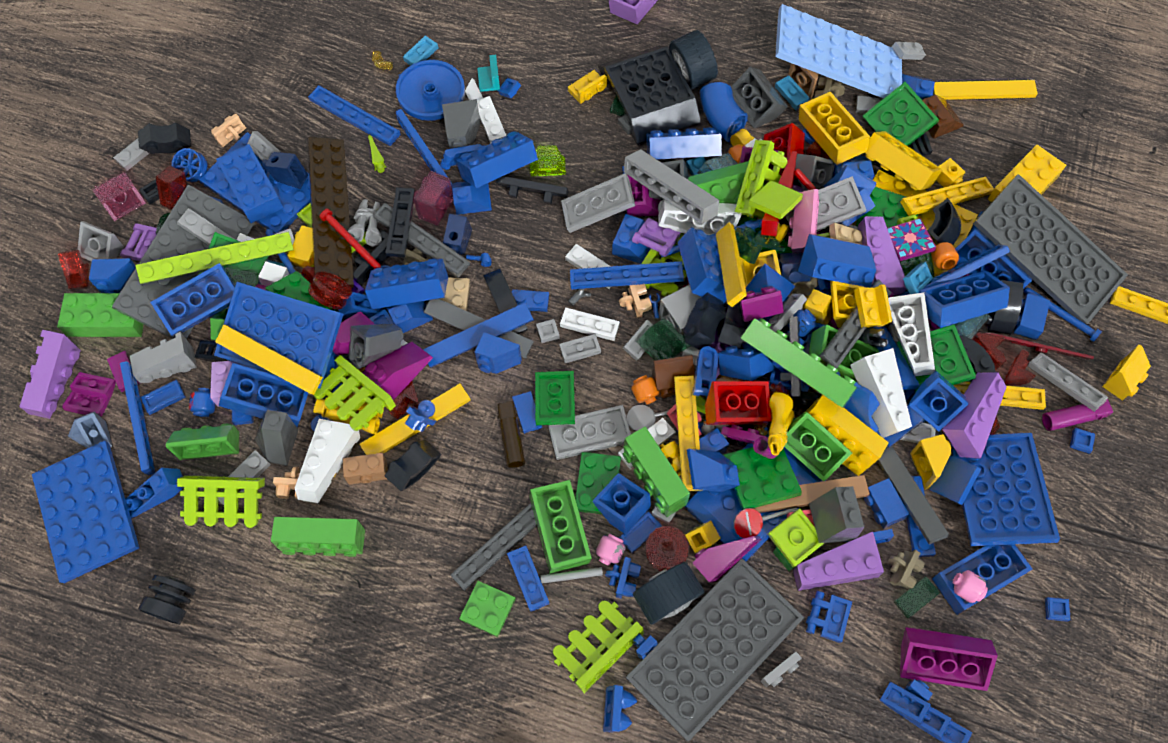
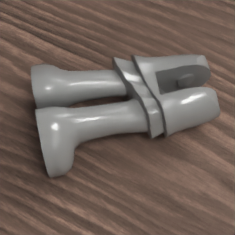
[348,199,382,246]

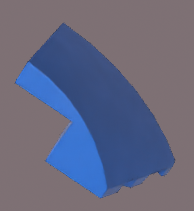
[836,372,880,432]

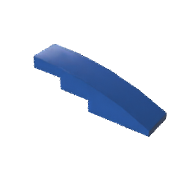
[880,682,972,743]

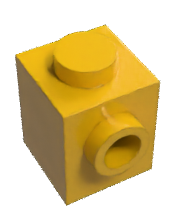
[936,158,965,187]
[685,520,721,553]

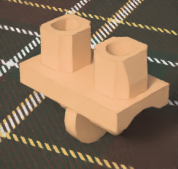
[211,114,246,147]
[619,284,652,318]
[273,467,300,499]

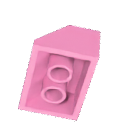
[788,189,819,253]

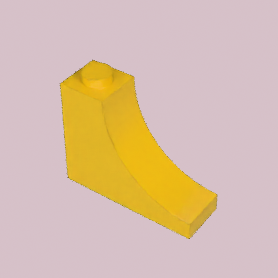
[802,289,833,325]

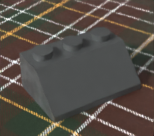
[731,66,788,129]

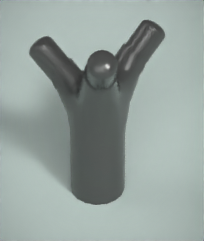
[568,289,591,306]

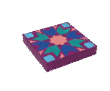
[887,218,936,262]

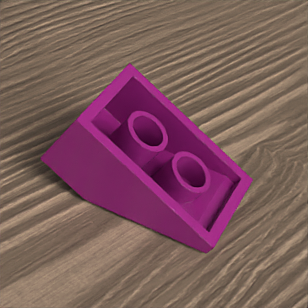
[362,342,433,400]
[693,536,762,582]

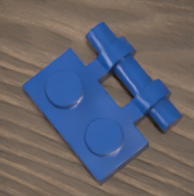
[806,591,852,643]

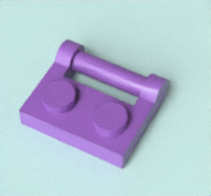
[632,218,681,257]
[120,224,160,261]

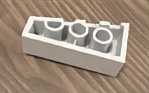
[658,200,742,235]
[888,293,935,376]
[850,348,912,438]
[295,419,360,503]

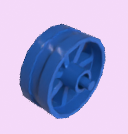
[172,148,207,182]

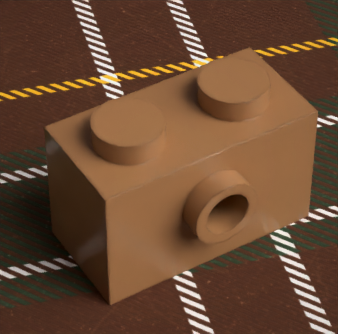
[343,453,388,485]

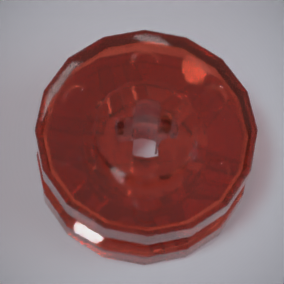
[308,272,352,309]
[646,526,689,571]

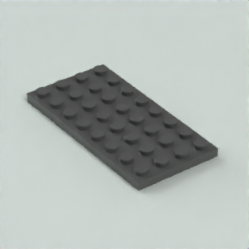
[973,174,1128,325]
[112,184,255,339]
[626,559,805,742]

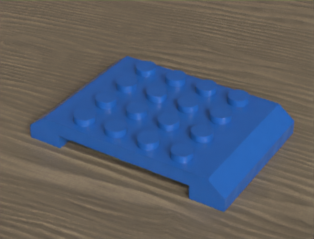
[685,427,826,562]

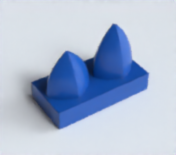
[603,685,637,733]

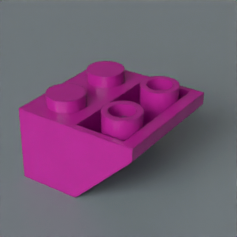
[627,175,661,216]
[739,286,784,322]

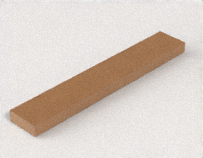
[753,475,870,513]

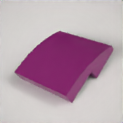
[62,372,116,417]

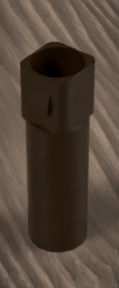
[497,401,525,468]

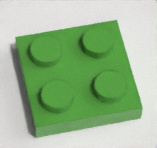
[459,581,516,637]

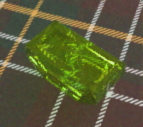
[530,145,566,176]

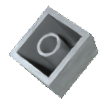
[659,285,702,345]

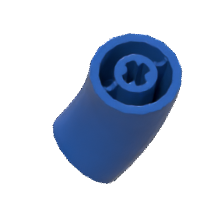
[700,82,748,142]

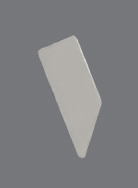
[465,78,483,100]

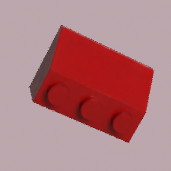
[764,123,805,180]
[705,381,772,425]

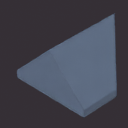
[68,412,112,448]

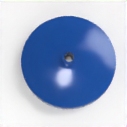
[396,60,465,120]

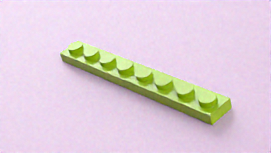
[135,232,294,284]

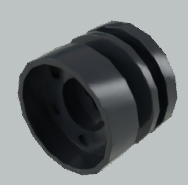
[138,575,196,625]

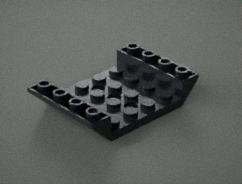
[598,45,701,145]

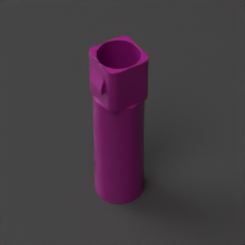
[1042,399,1113,431]

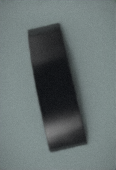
[483,268,528,334]

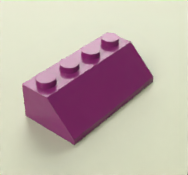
[900,627,998,691]

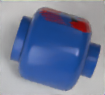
[189,388,216,417]

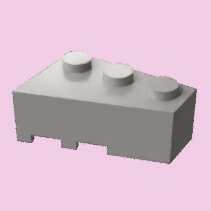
[130,332,197,383]

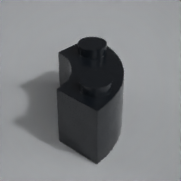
[138,122,191,154]
[927,198,961,246]
[985,280,1023,335]
[684,292,726,350]
[718,302,751,348]
[959,335,996,381]
[384,440,442,491]

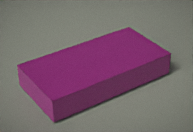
[107,351,140,392]

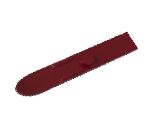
[975,333,1094,360]

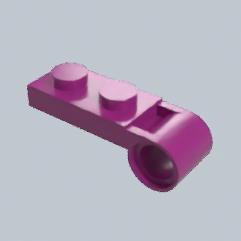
[721,425,778,459]

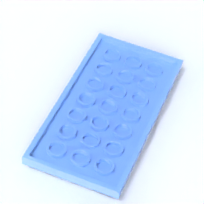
[775,4,902,98]

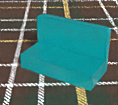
[478,55,500,92]

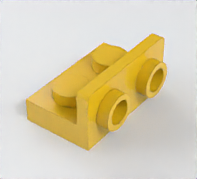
[568,70,607,104]
[854,284,892,327]

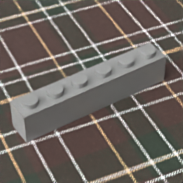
[624,149,720,224]

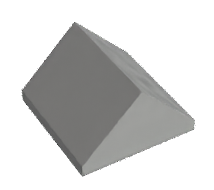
[77,221,124,261]

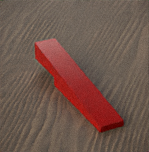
[761,151,797,236]

